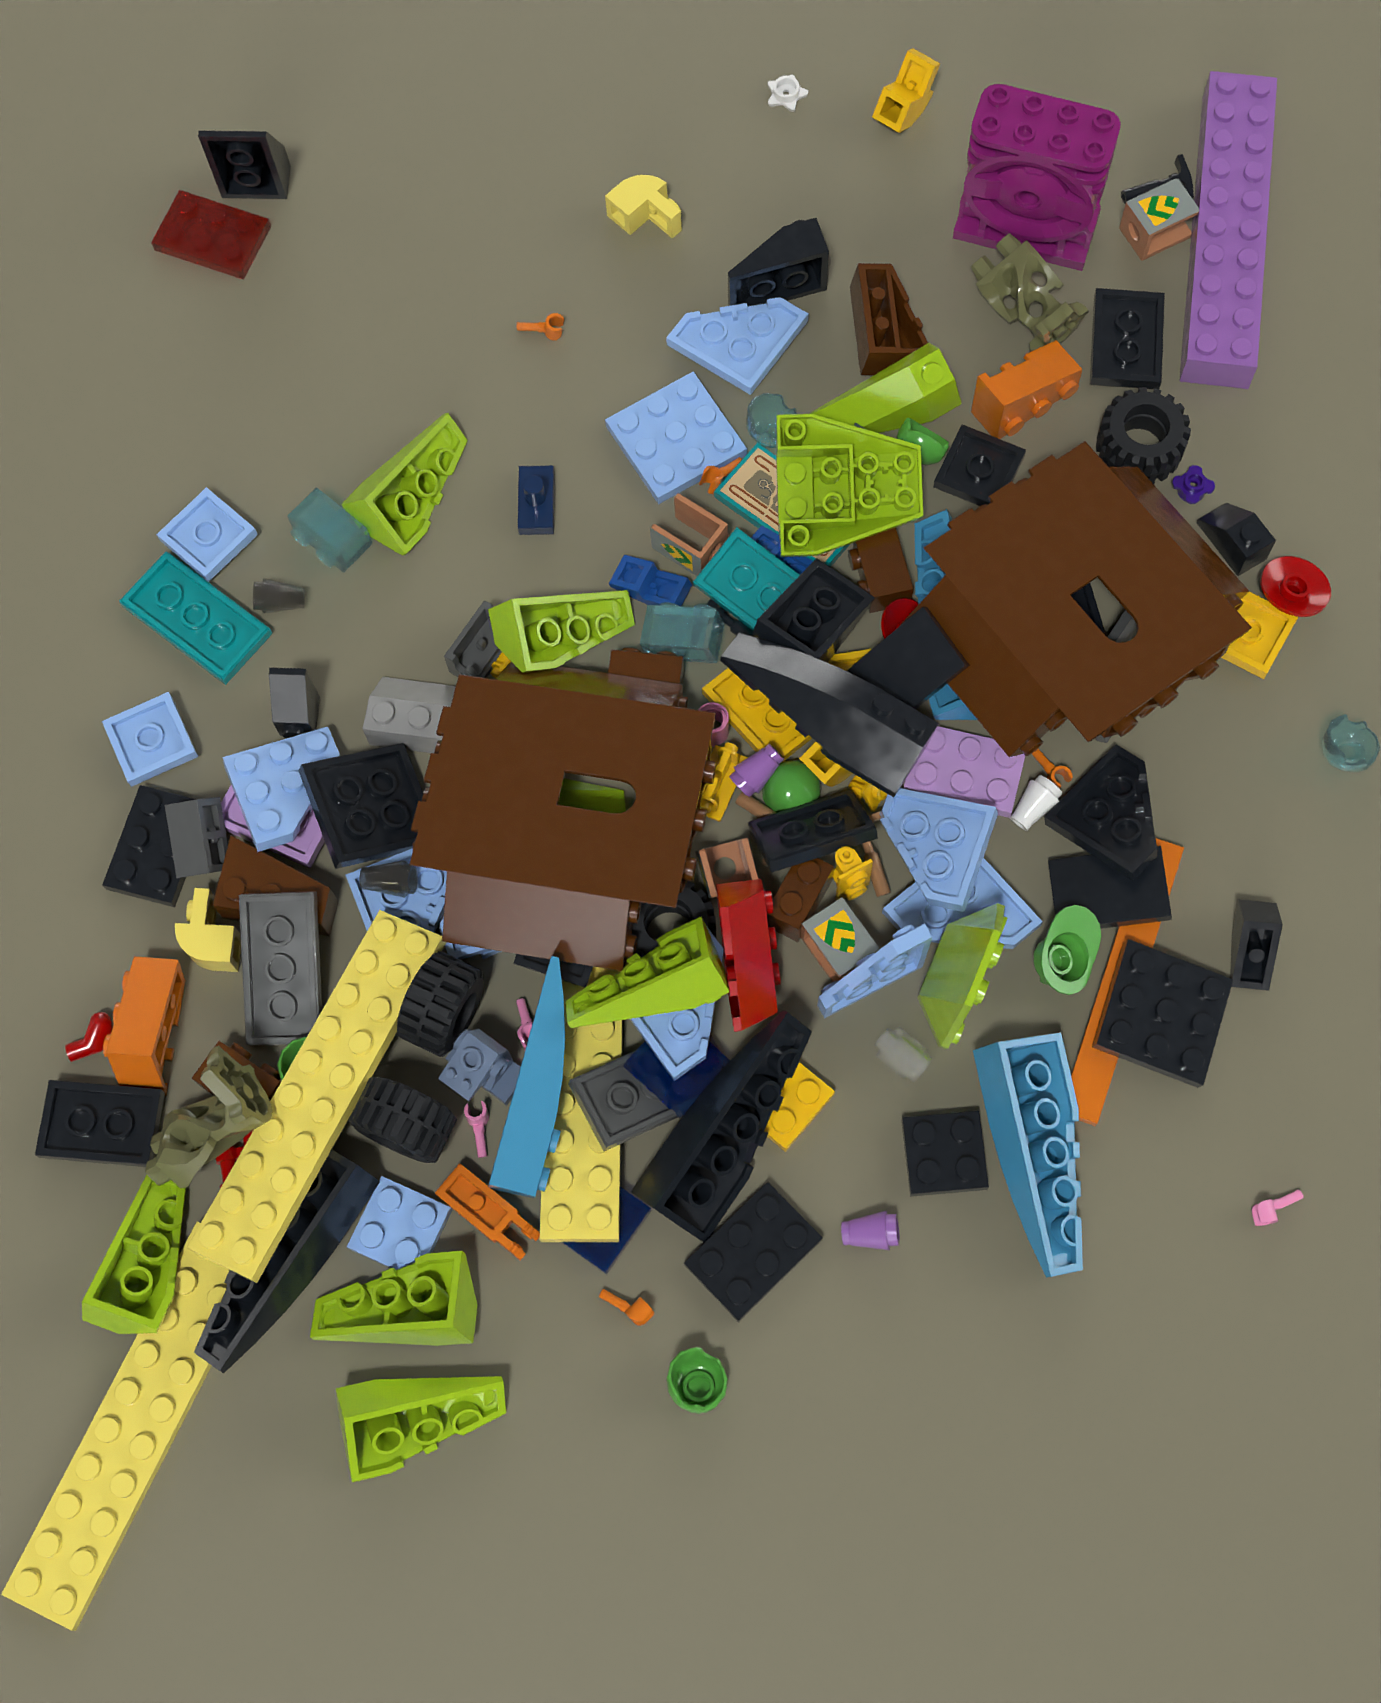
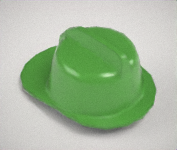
[1033,905,1101,995]

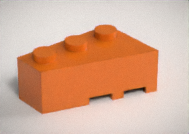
[971,340,1082,439]
[103,956,185,1096]

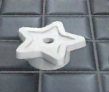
[768,75,808,112]

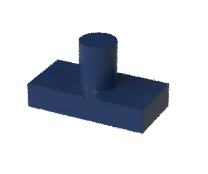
[518,465,555,535]

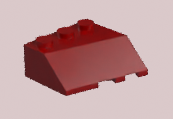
[716,879,781,1032]

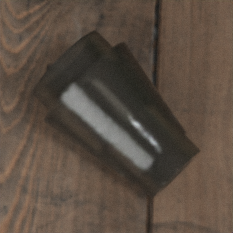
[253,578,305,614]
[359,860,418,898]

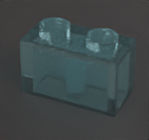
[287,487,372,573]
[640,602,725,663]

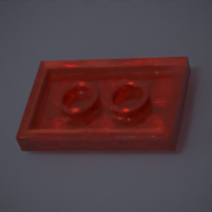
[151,190,272,280]

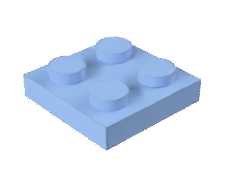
[156,487,258,582]
[102,692,198,787]
[347,1176,453,1270]

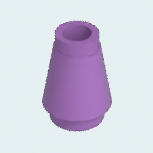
[729,743,784,797]
[841,1211,900,1250]

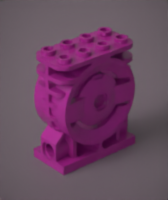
[953,84,1121,271]

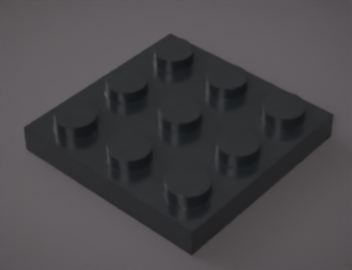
[298,743,423,869]
[1092,939,1233,1088]

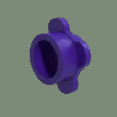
[1172,465,1215,504]

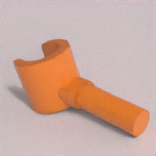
[516,313,564,340]
[699,457,742,494]
[1032,748,1073,789]
[599,1289,655,1326]

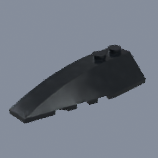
[720,633,939,797]
[631,1010,812,1243]
[194,1149,380,1373]

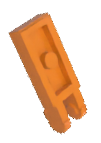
[435,1163,540,1261]

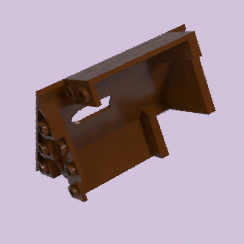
[899,441,1252,757]
[409,662,716,971]

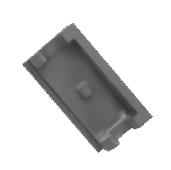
[444,600,502,678]
[165,797,228,878]

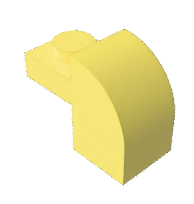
[605,175,682,239]
[175,888,241,972]

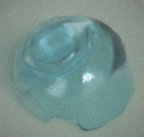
[746,393,797,448]
[1322,714,1380,773]

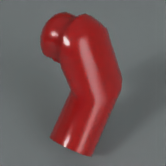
[65,1012,113,1062]

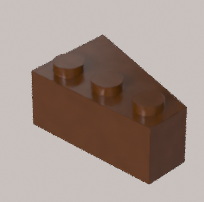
[850,263,928,375]
[212,835,338,936]

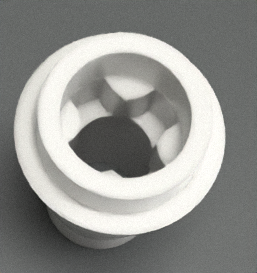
[1010,775,1062,831]

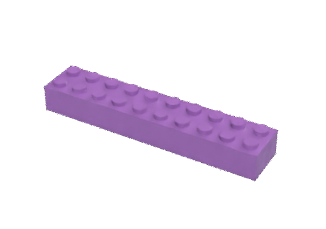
[1179,71,1277,389]

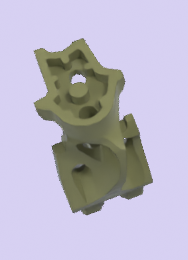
[971,233,1089,351]
[145,1045,272,1189]

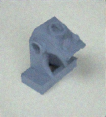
[438,1028,520,1106]

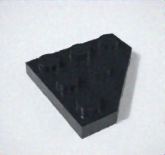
[1044,745,1157,881]

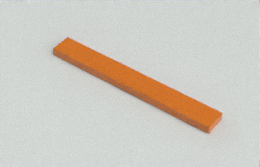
[1071,838,1184,1127]

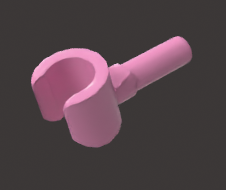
[516,998,533,1050]
[464,1101,489,1158]
[1251,1190,1303,1226]

